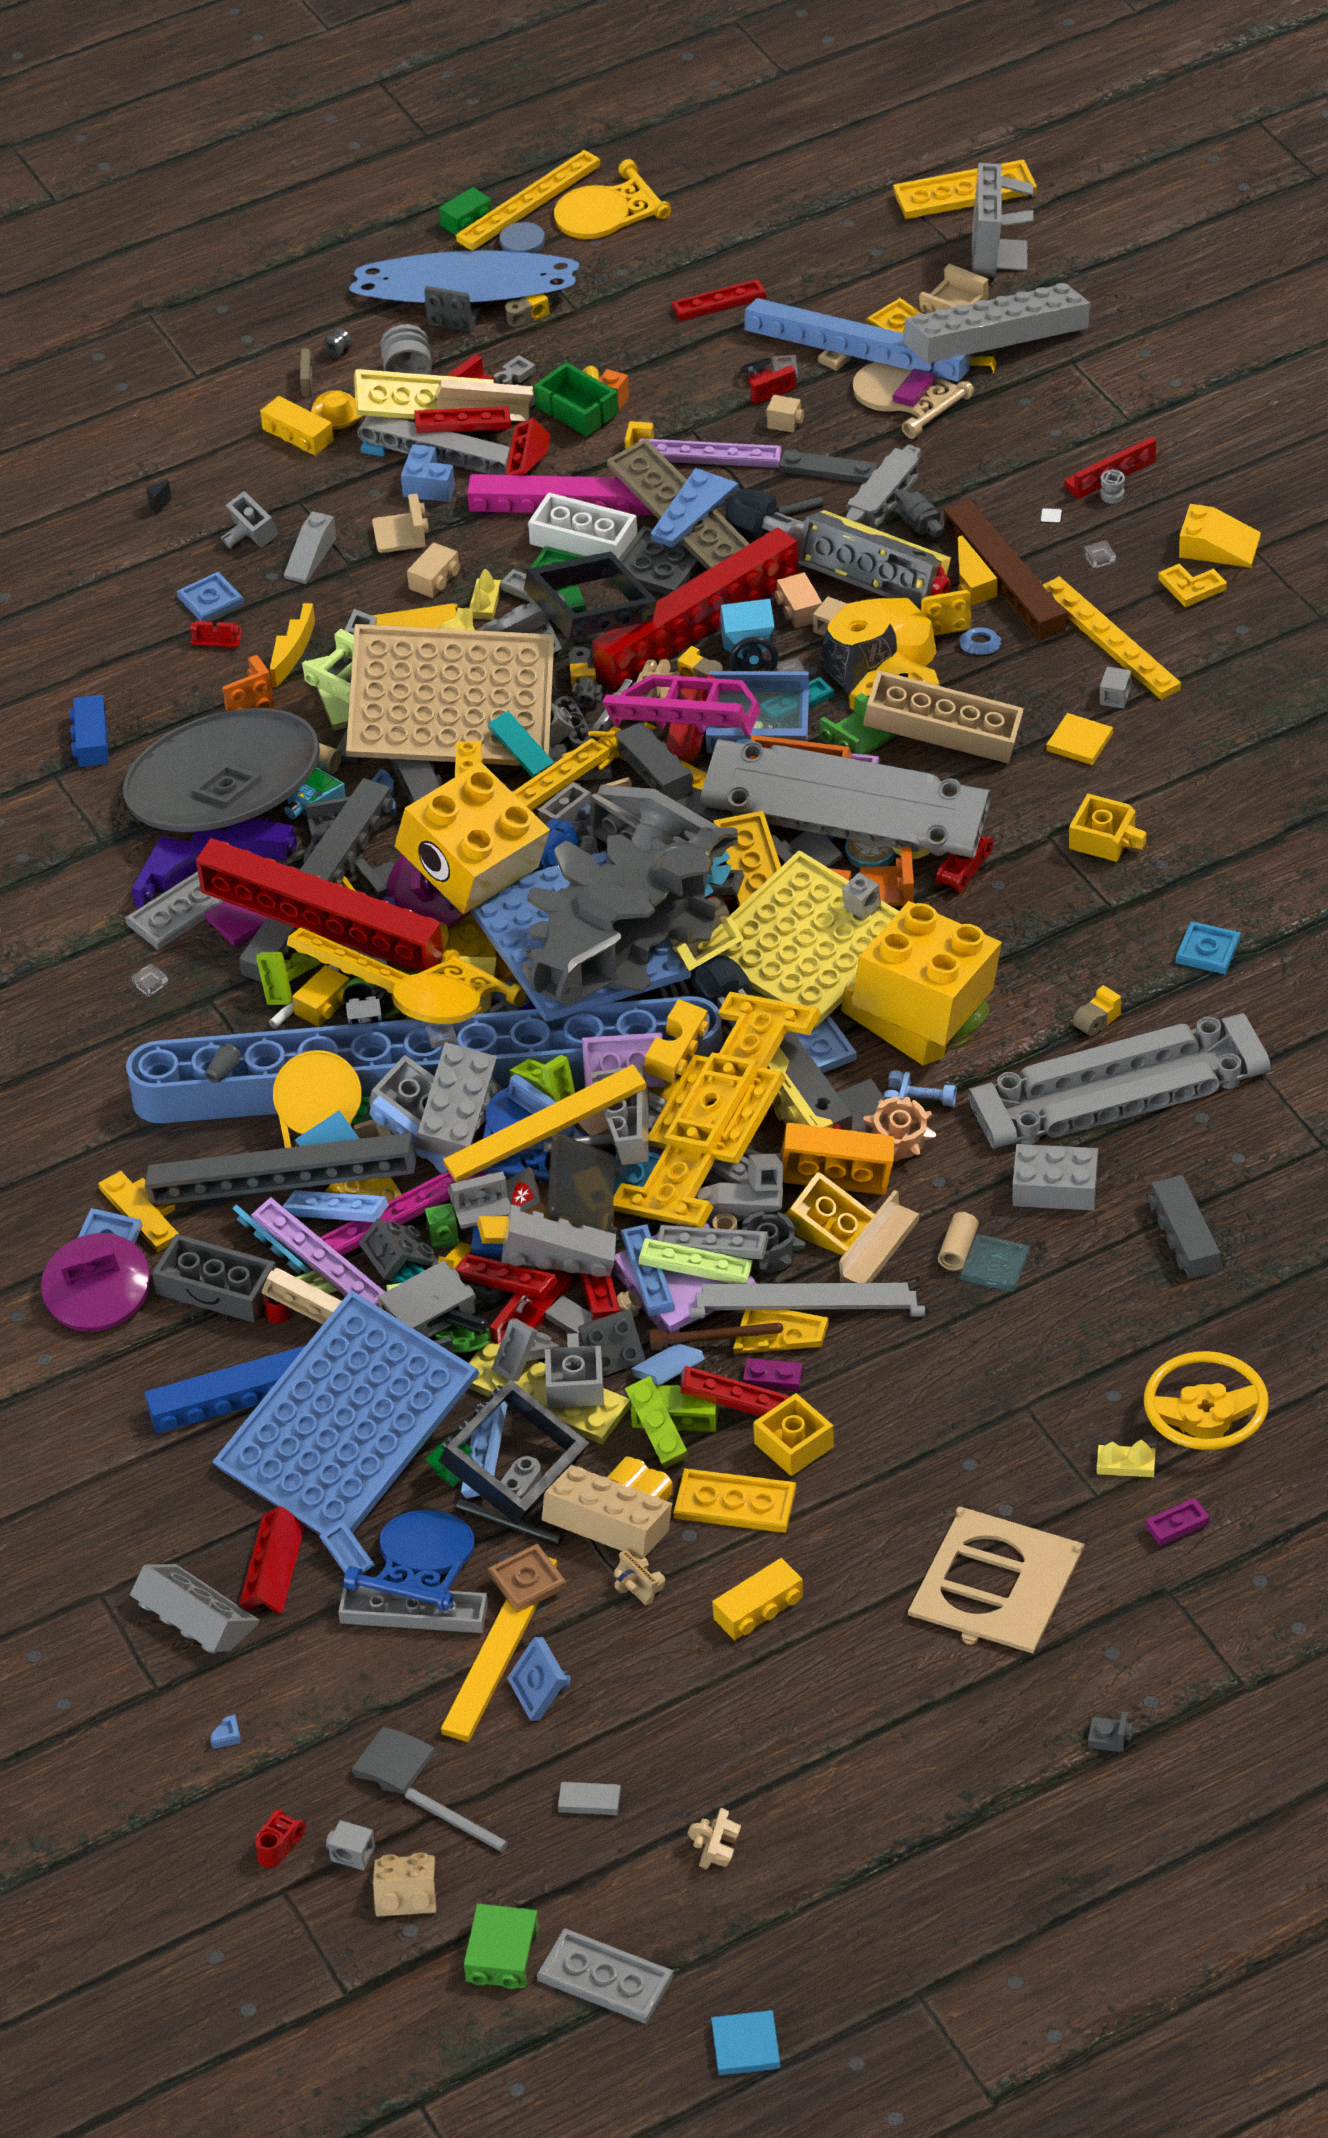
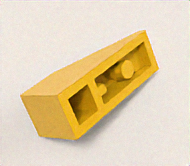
[958,536,997,606]

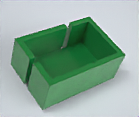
[534,362,619,437]

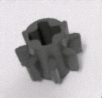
[571,678,602,708]

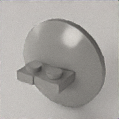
[476,590,566,653]

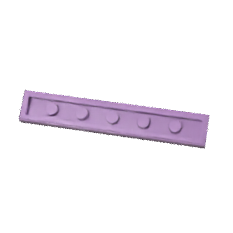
[639,439,781,468]
[252,1197,385,1307]

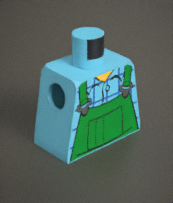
[284,767,346,819]

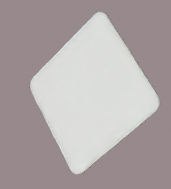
[1041,509,1061,522]

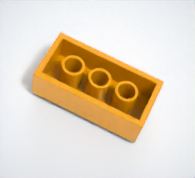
[780,1123,895,1195]

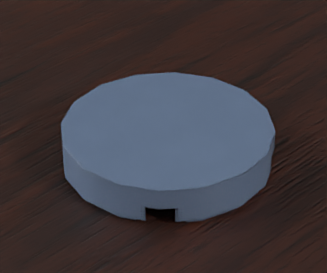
[500,222,545,253]

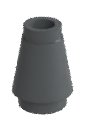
[204,1043,242,1083]

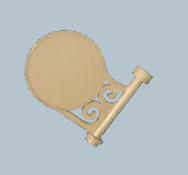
[853,362,974,439]

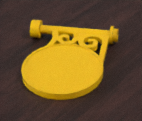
[554,159,671,239]
[392,950,527,1024]
[273,1050,361,1148]

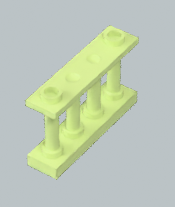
[302,629,354,703]

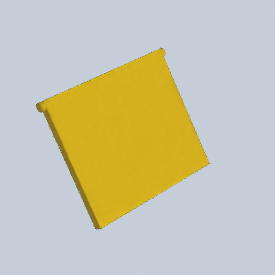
[372,603,457,628]

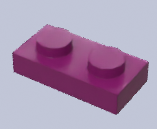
[743,1358,802,1391]
[1145,1497,1210,1546]

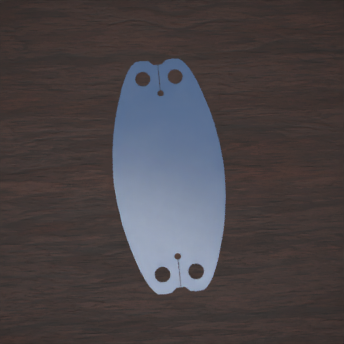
[350,251,579,302]

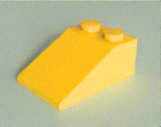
[1179,504,1261,568]
[785,1171,875,1256]

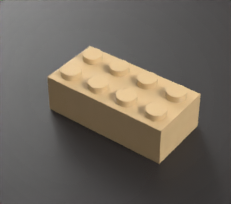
[542,1465,672,1559]

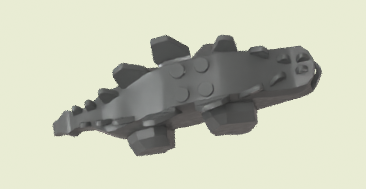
[523,827,738,1007]

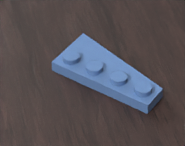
[650,468,739,548]

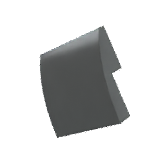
[837,1079,885,1133]
[351,1727,436,1794]

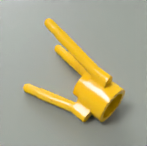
[561,730,620,770]

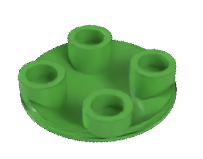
[436,1327,491,1353]

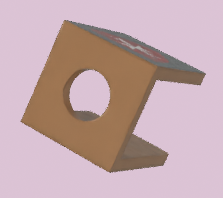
[506,1167,561,1217]

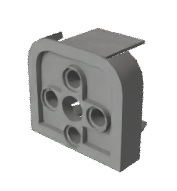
[972,163,1033,278]

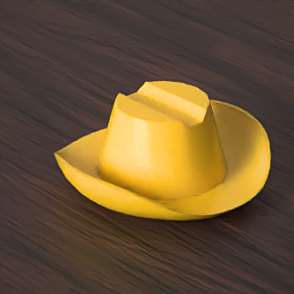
[311,391,363,430]

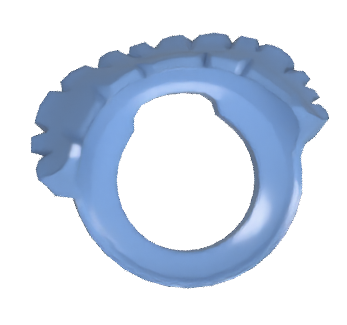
[960,627,1001,655]

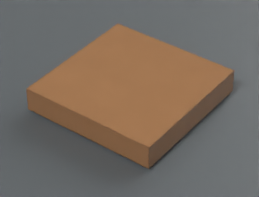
[488,1544,567,1613]

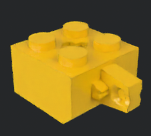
[1069,793,1147,862]

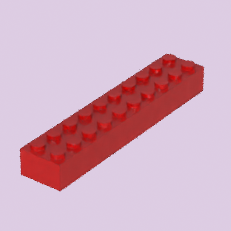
[592,527,798,692]
[196,838,444,973]

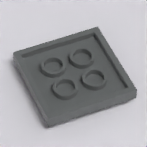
[619,526,701,595]

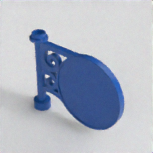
[473,1087,574,1191]
[343,1510,474,1612]

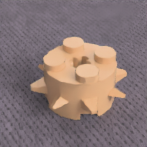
[863,1096,936,1161]

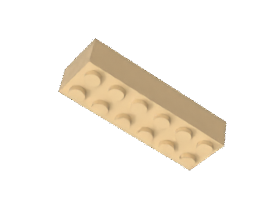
[863,670,1024,764]

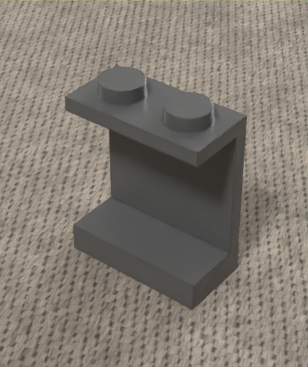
[354,857,400,900]

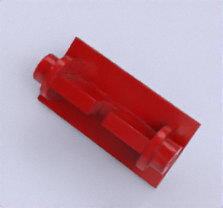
[190,620,243,647]

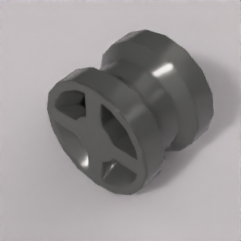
[323,328,352,358]

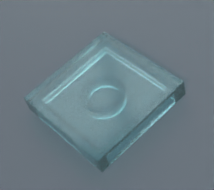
[961,1234,1030,1292]

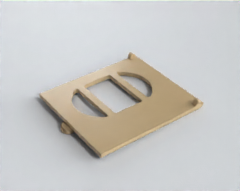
[908,1507,1085,1654]

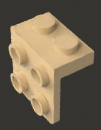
[372,494,429,553]
[373,1853,436,1916]

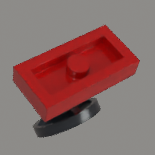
[739,358,796,404]

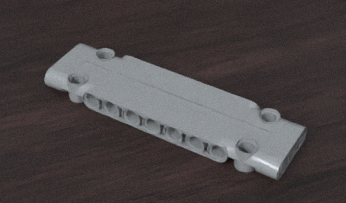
[700,739,991,858]
[967,1013,1271,1149]

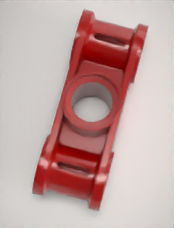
[936,836,994,893]

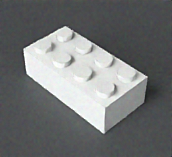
[528,492,637,559]

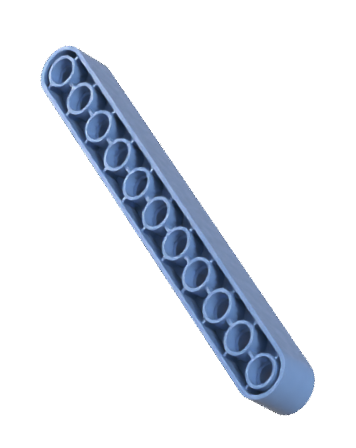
[126,996,723,1123]

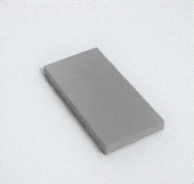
[125,871,224,950]
[537,1928,674,2024]

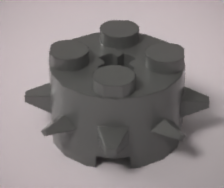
[741,1211,805,1276]

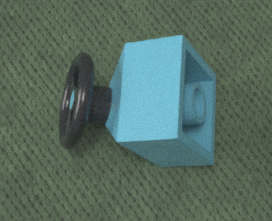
[720,599,778,671]

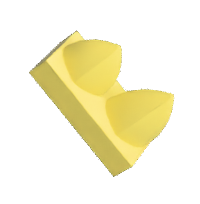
[469,569,501,620]
[1097,1440,1155,1477]

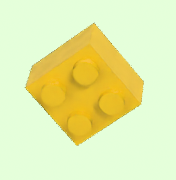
[753,1393,834,1477]

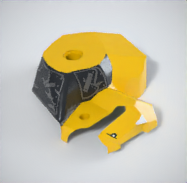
[819,598,940,710]

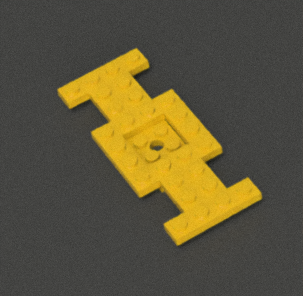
[612,992,821,1228]

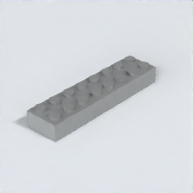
[346,996,382,1025]
[338,1586,488,1633]

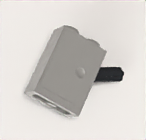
[378,1261,488,1338]

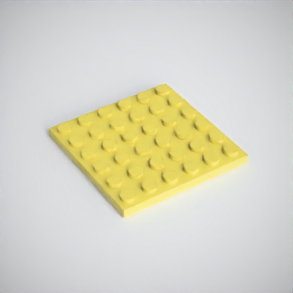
[697,850,899,1028]

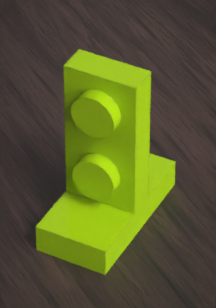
[256,952,320,1005]
[509,1055,575,1102]

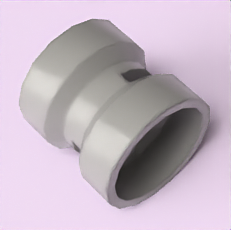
[1100,470,1125,504]

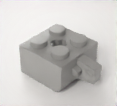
[545,1333,604,1409]

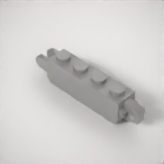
[846,444,921,529]

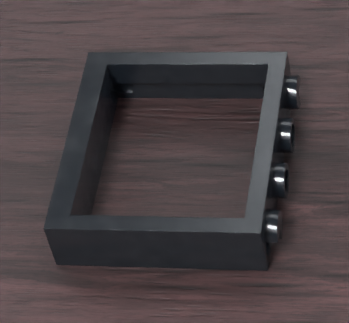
[524,551,657,639]
[438,1379,589,1525]

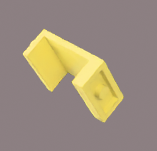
[671,916,744,971]

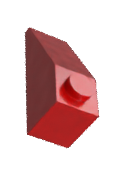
[505,418,551,475]

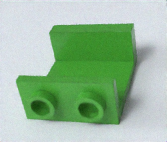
[819,693,897,755]
[464,1904,539,1989]

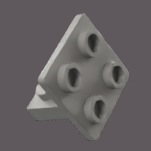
[447,1171,511,1229]

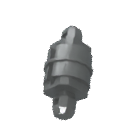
[895,489,943,538]

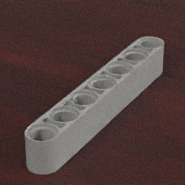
[357,416,510,475]

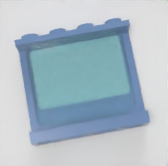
[706,671,809,753]

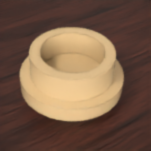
[617,1290,642,1317]

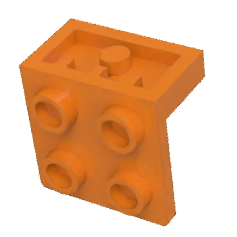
[222,655,275,711]
[860,847,914,906]

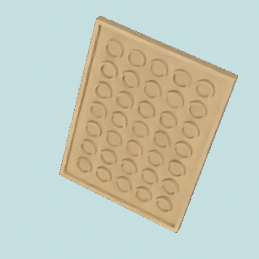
[346,624,554,766]

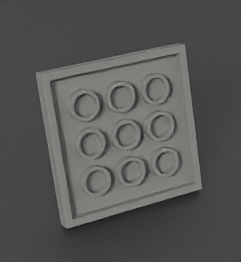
[597,785,720,852]

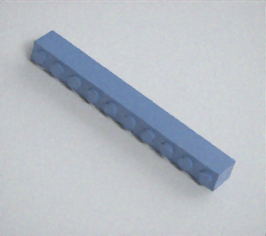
[744,298,970,381]

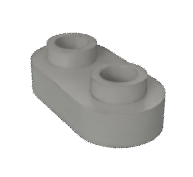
[500,1456,541,1499]

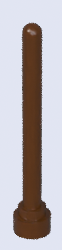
[649,1323,783,1352]

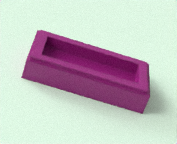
[893,369,935,407]

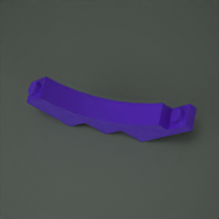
[132,818,297,908]

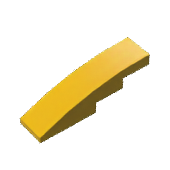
[270,603,315,687]

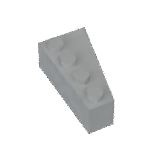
[590,1065,649,1165]
[501,1204,616,1277]

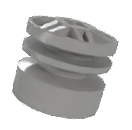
[380,324,432,375]

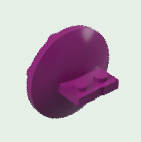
[386,855,470,929]
[41,1233,151,1332]

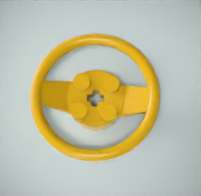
[1144,1351,1269,1450]

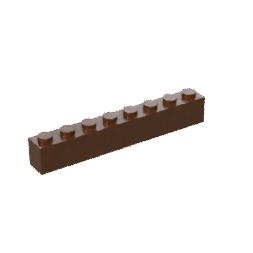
[944,500,1068,641]

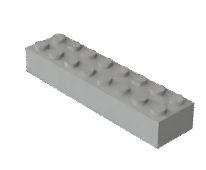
[904,283,1090,363]

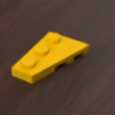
[733,1310,829,1354]

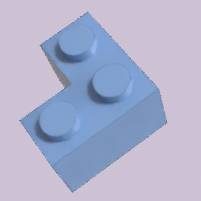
[401,445,455,502]

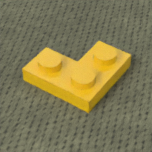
[1159,564,1227,608]

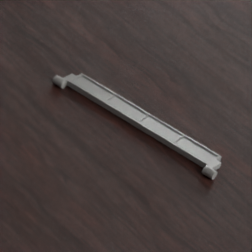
[690,1283,925,1318]

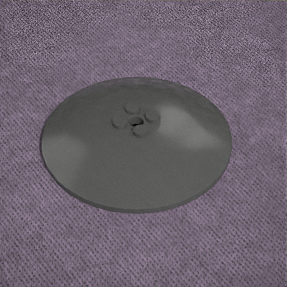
[123,708,320,832]

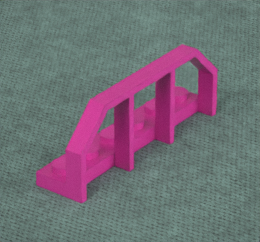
[603,674,761,736]

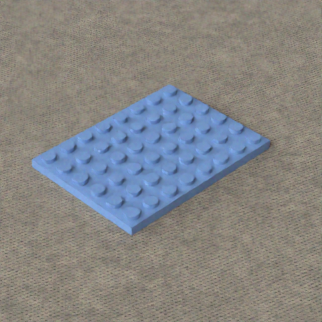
[470,851,691,1022]
[213,1290,480,1535]

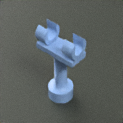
[883,1070,957,1107]

